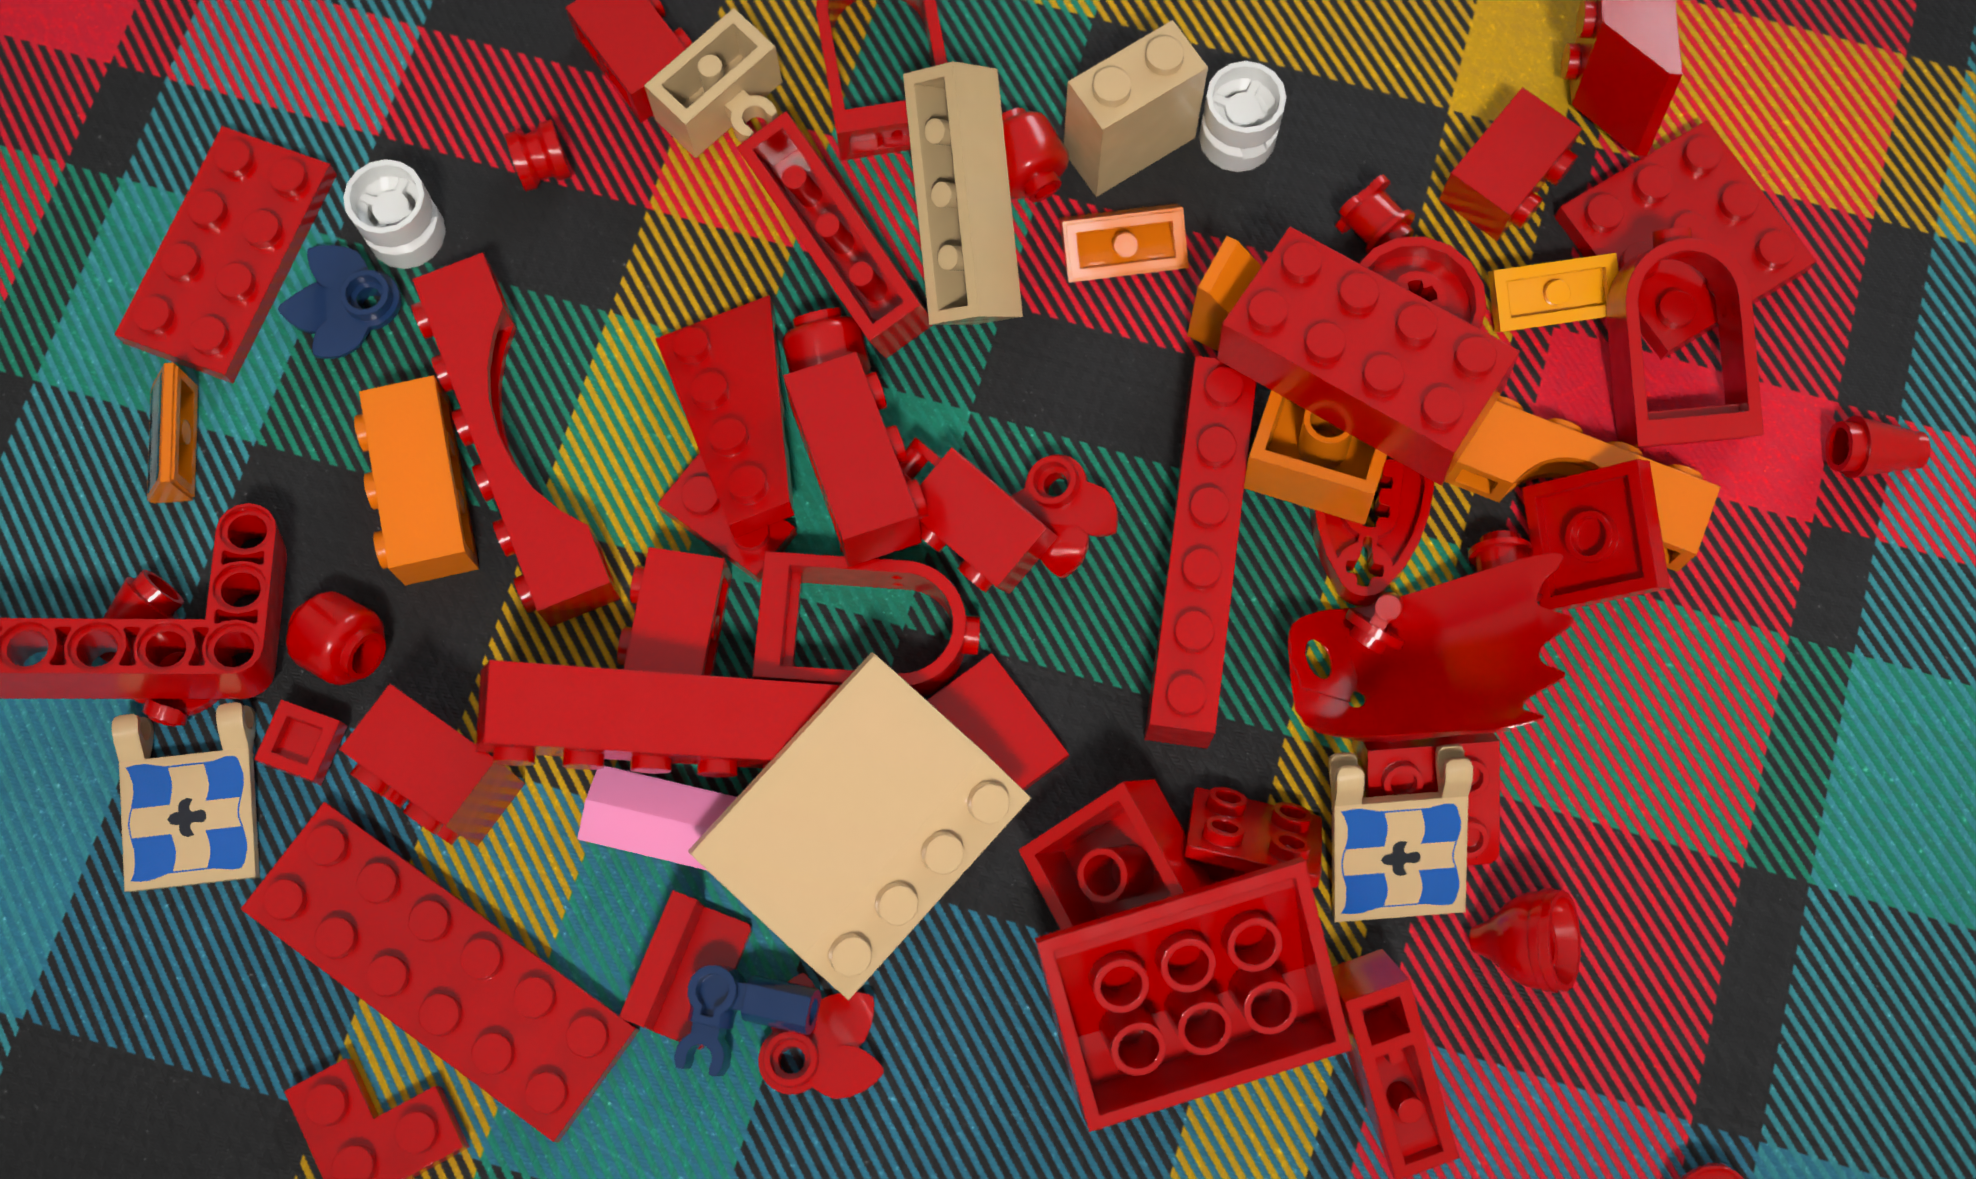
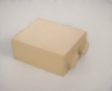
[1064,20,1208,197]

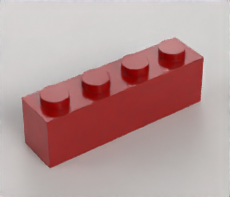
[736,111,933,359]

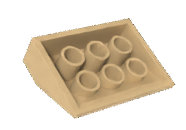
[688,652,1031,1000]

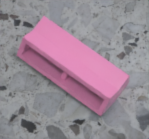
[577,766,737,870]

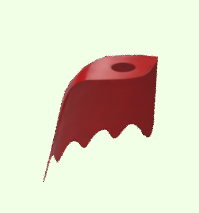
[1288,553,1573,742]

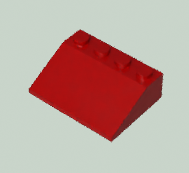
[1035,857,1352,1132]

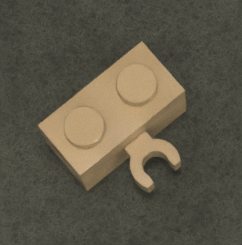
[644,8,782,158]

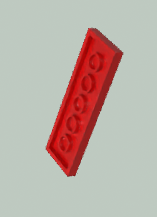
[241,802,640,1143]

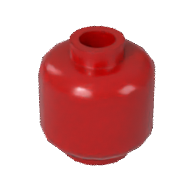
[1002,108,1069,203]
[782,307,871,375]
[286,591,386,686]

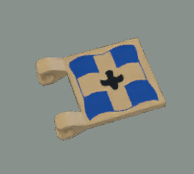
[112,702,260,892]
[1329,744,1473,922]

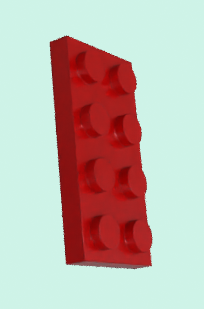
[114,126,337,383]

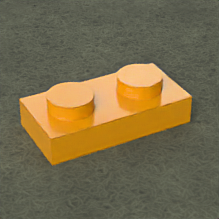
[1488,253,1619,332]

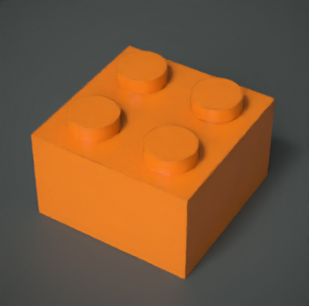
[1244,390,1387,525]

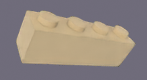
[903,61,1023,325]

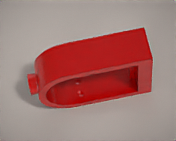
[816,0,947,161]
[1606,227,1764,448]
[752,551,981,697]

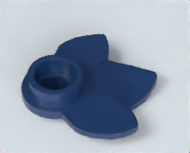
[278,245,402,359]

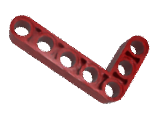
[0,503,287,699]

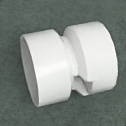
[1199,61,1287,172]
[343,159,446,269]

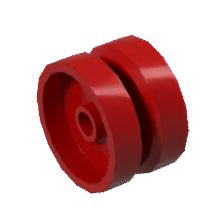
[1359,237,1487,329]

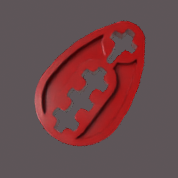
[1310,456,1434,606]

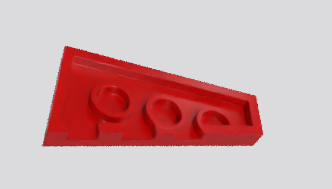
[655,295,795,539]

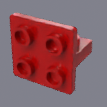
[1184,787,1322,888]

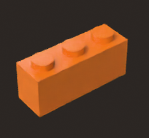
[354,375,479,586]

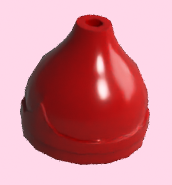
[1469,888,1581,993]

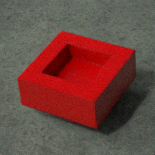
[254,700,348,786]

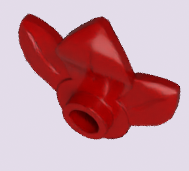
[1011,454,1118,578]
[758,973,884,1099]

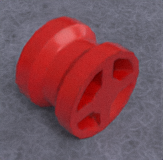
[505,119,572,192]

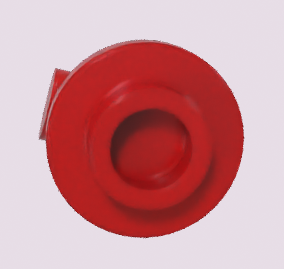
[1345,592,1405,654]

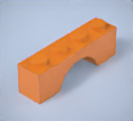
[1445,396,1721,572]

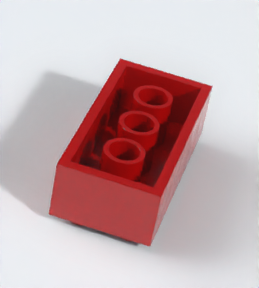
[1217,226,1520,486]

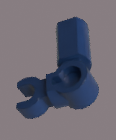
[674,965,821,1077]

